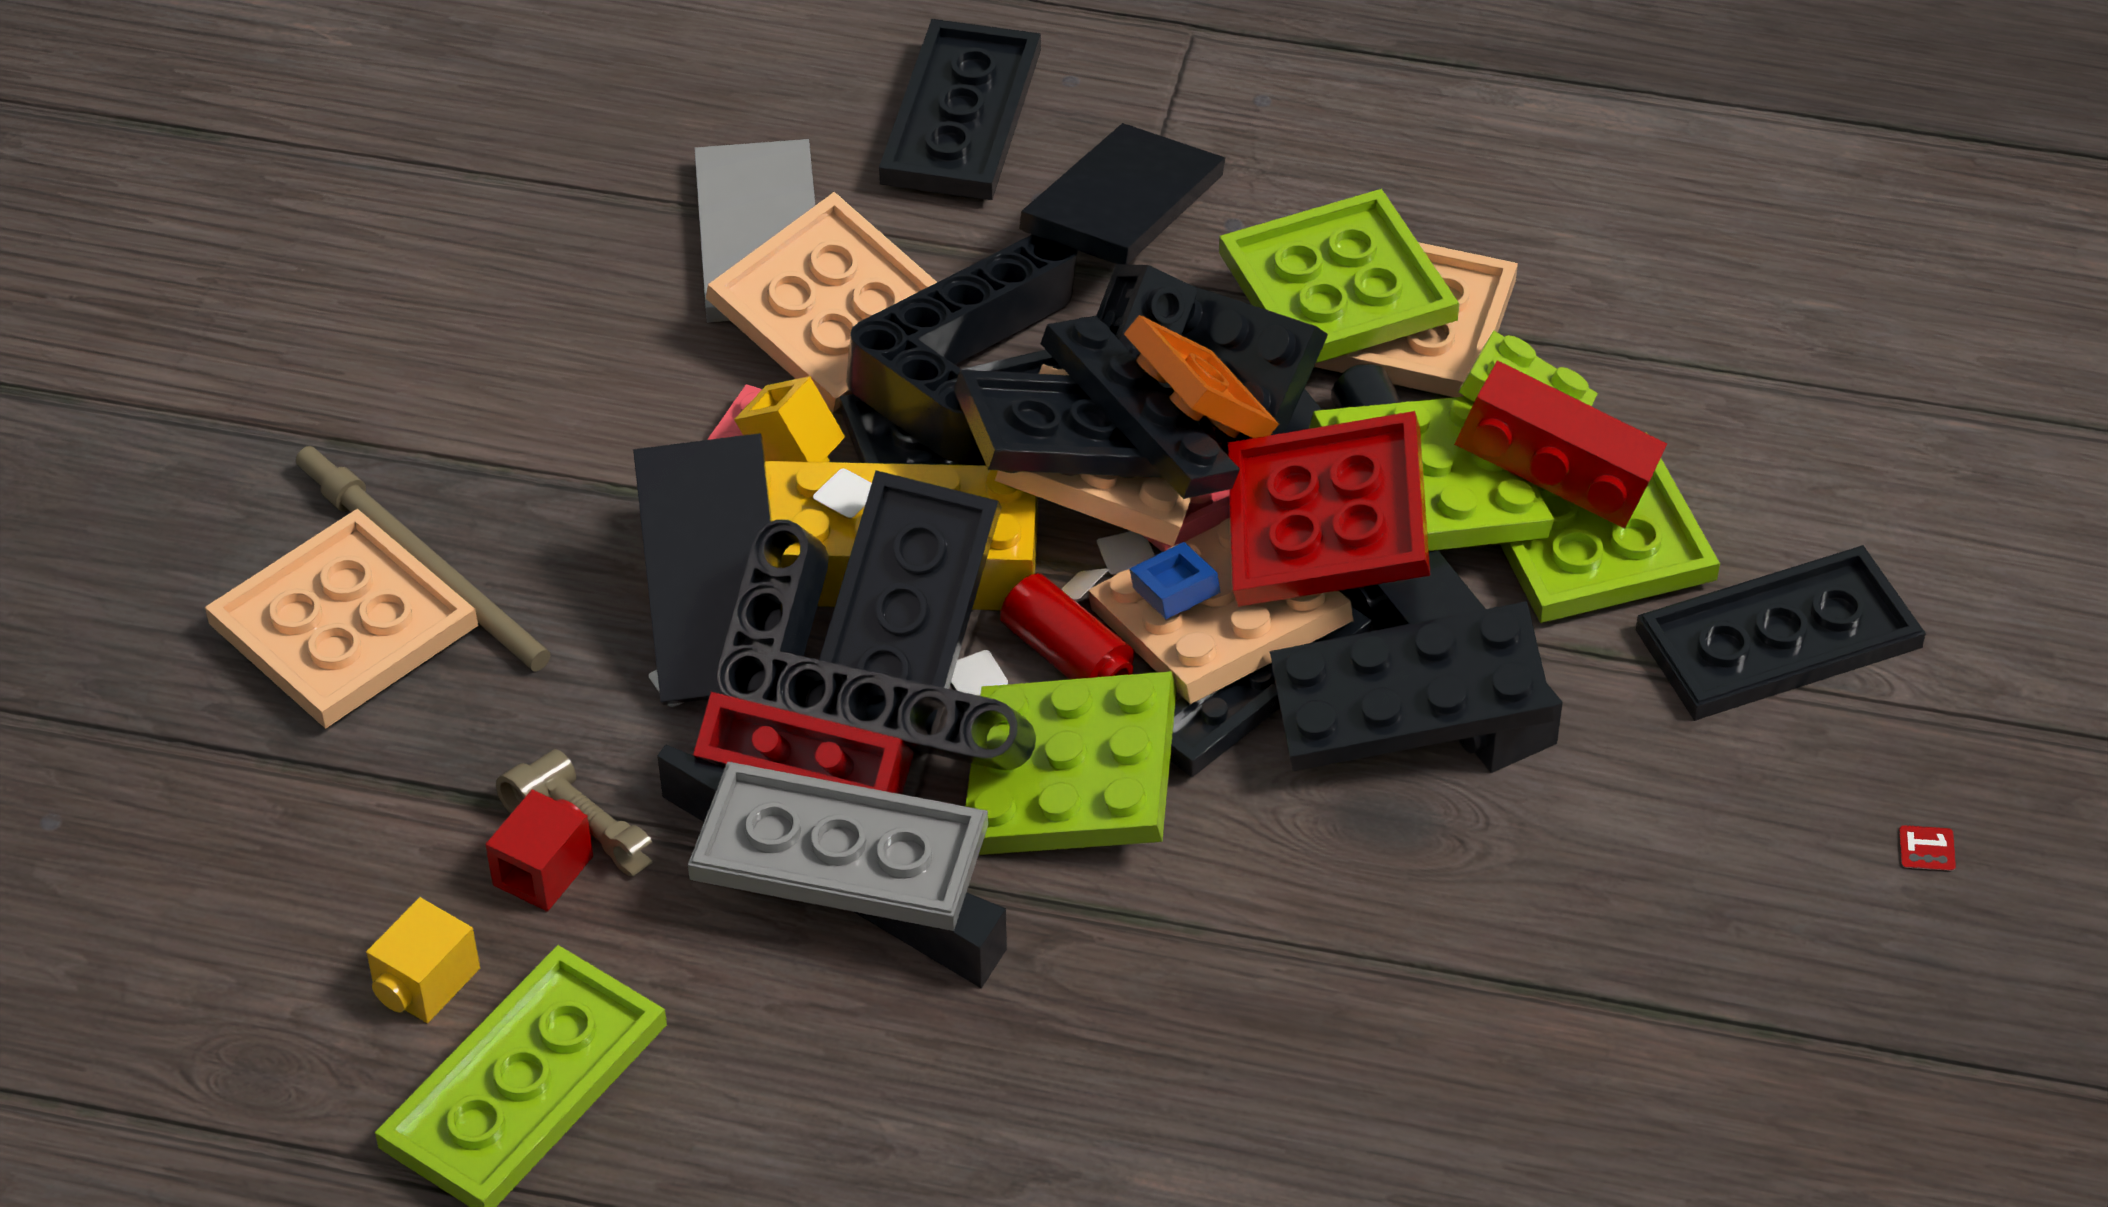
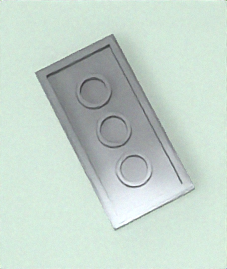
[694,139,815,323]
[688,762,988,931]

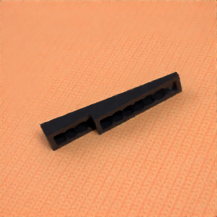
[657,745,1007,989]

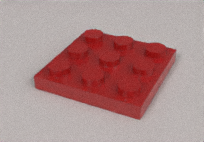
[1228,411,1430,607]

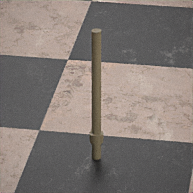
[296,446,551,671]

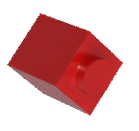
[485,789,594,912]

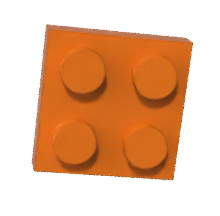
[1124,315,1279,438]

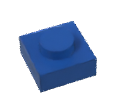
[1129,542,1221,619]

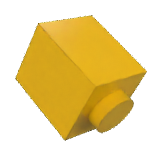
[734,376,845,462]
[366,897,480,1024]

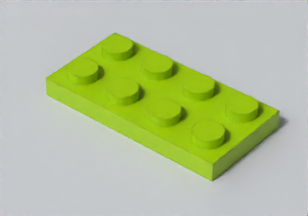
[375,945,667,1207]

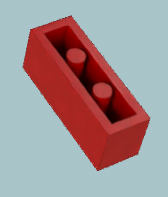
[1454,360,1667,529]
[693,692,914,794]

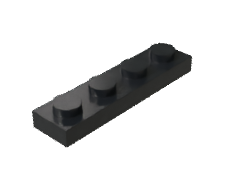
[1040,316,1240,499]
[1170,606,1371,778]

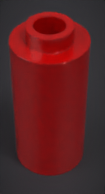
[1000,573,1134,679]

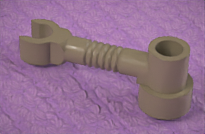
[496,749,653,876]

